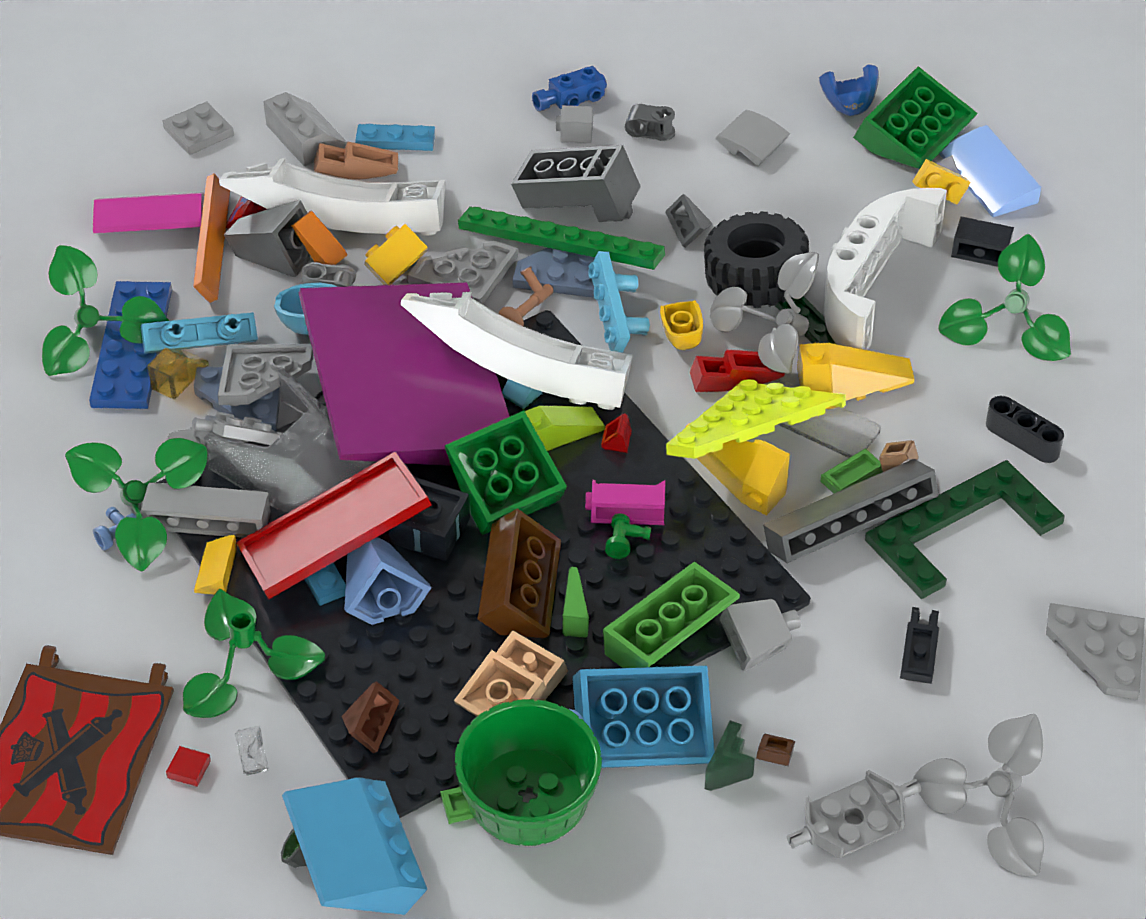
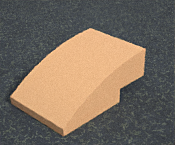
[454,631,568,716]

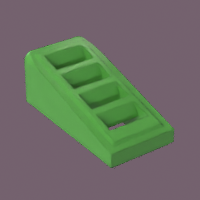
[563,567,589,637]

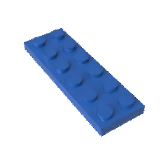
[89,281,172,409]

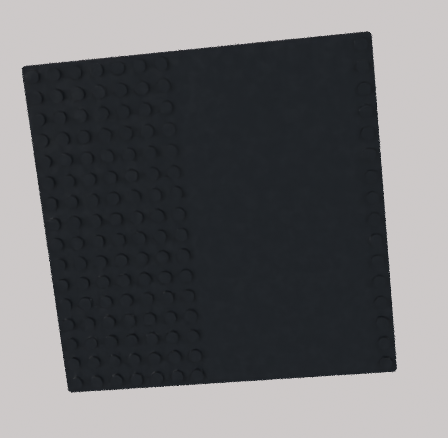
[156,310,811,818]

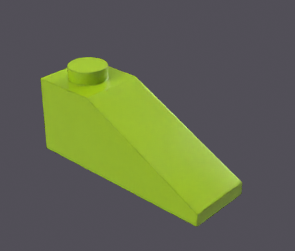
[525,406,605,451]

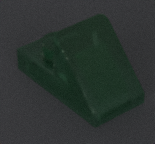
[704,720,755,791]

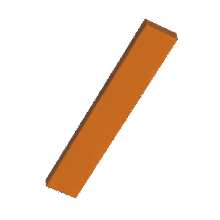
[193,173,230,303]

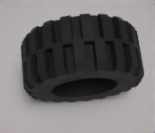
[704,211,809,308]

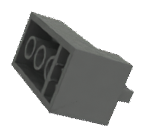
[511,145,641,222]

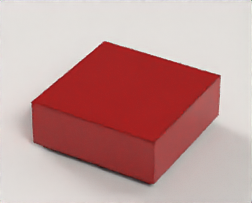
[166,746,211,787]

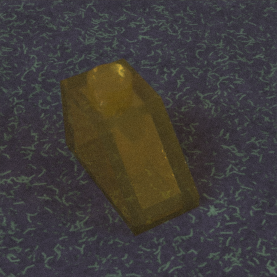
[147,348,209,400]

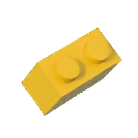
[364,224,428,285]

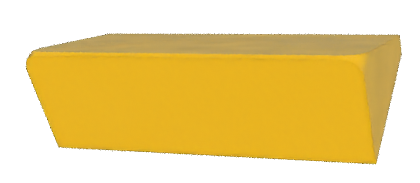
[194,535,237,595]

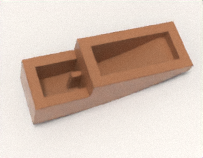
[314,141,398,179]

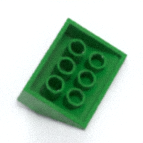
[853,66,978,169]

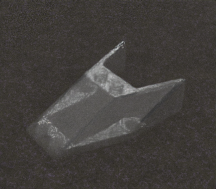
[204,367,376,512]

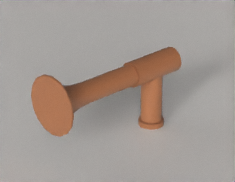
[498,266,554,326]

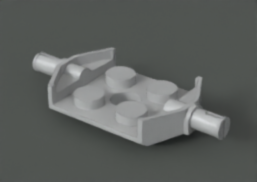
[787,770,921,858]

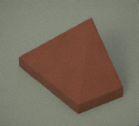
[341,681,400,753]

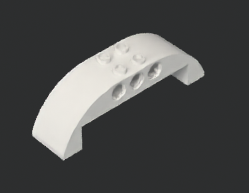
[824,188,947,350]

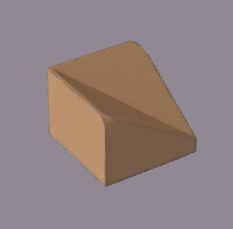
[879,440,919,472]

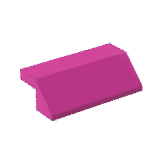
[93,192,204,233]

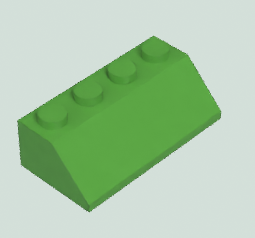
[603,562,740,668]

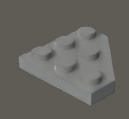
[407,241,518,305]
[218,344,313,406]
[1046,603,1145,700]

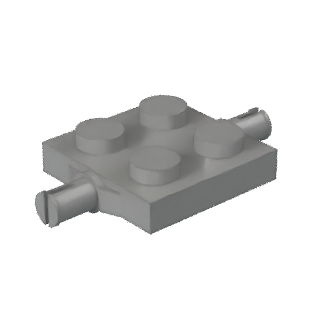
[192,412,291,446]

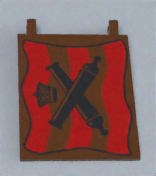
[0,645,174,855]

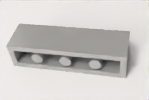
[141,483,271,538]

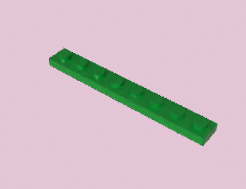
[458,206,665,270]

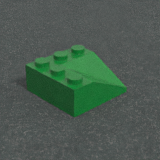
[445,411,567,535]

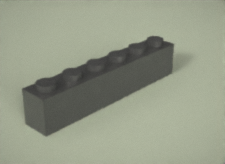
[763,459,939,563]

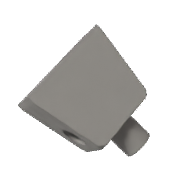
[719,599,801,671]

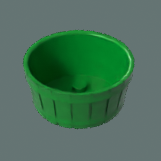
[455,699,602,846]

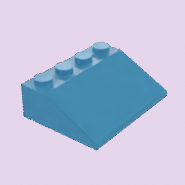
[573,666,715,768]
[282,778,428,915]

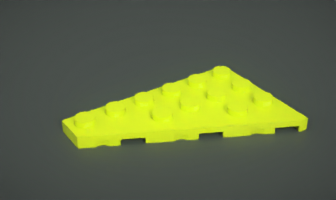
[666,380,846,459]

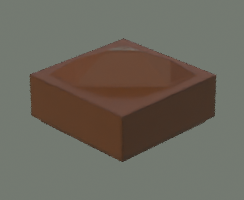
[756,733,795,766]

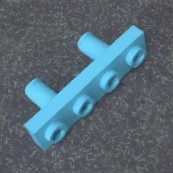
[588,251,650,353]
[140,312,258,354]

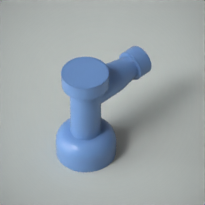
[93,507,136,551]

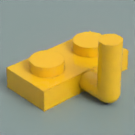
[912,159,971,204]

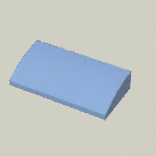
[939,125,1041,217]

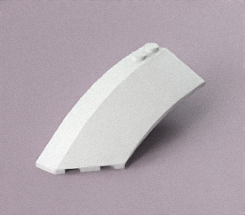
[219,158,445,236]
[401,292,633,410]

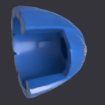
[819,64,879,116]

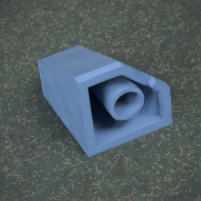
[345,537,431,625]

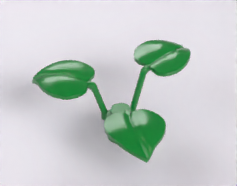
[938,234,1071,361]
[42,245,169,376]
[65,438,207,572]
[183,589,325,718]

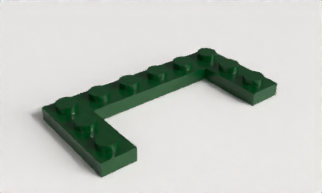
[865,460,1065,599]

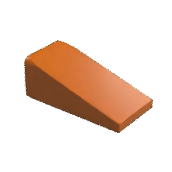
[292,211,348,265]

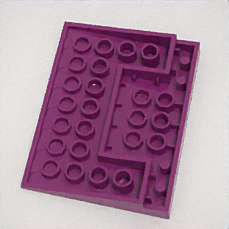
[299,282,510,466]

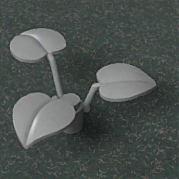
[710,252,819,374]
[913,714,1044,876]

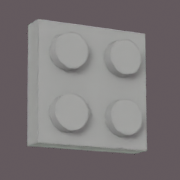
[162,101,234,155]

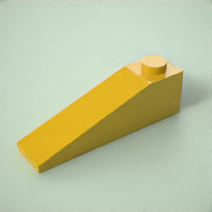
[797,343,914,409]
[685,423,790,516]

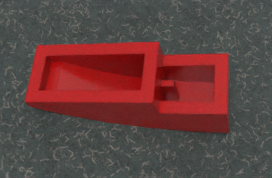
[690,349,785,392]

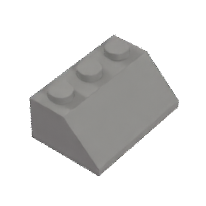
[263,92,347,166]

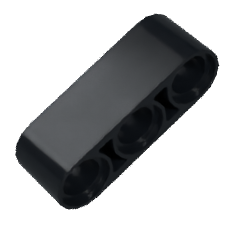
[986,395,1064,463]

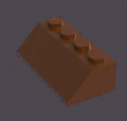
[478,508,561,638]

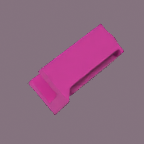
[585,480,665,525]

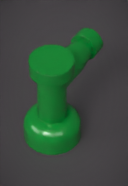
[605,513,651,559]

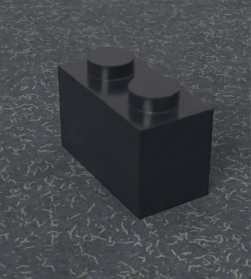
[951,216,1014,267]

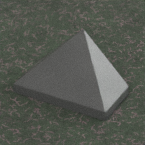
[665,194,712,248]

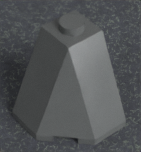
[224,200,310,277]

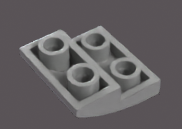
[715,110,790,166]

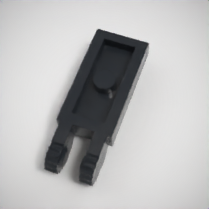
[900,607,939,684]

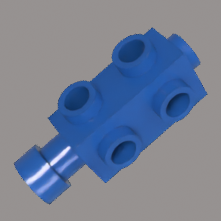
[532,66,607,111]

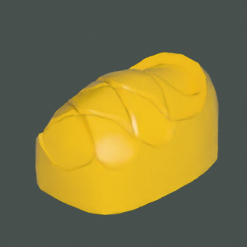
[660,300,703,350]

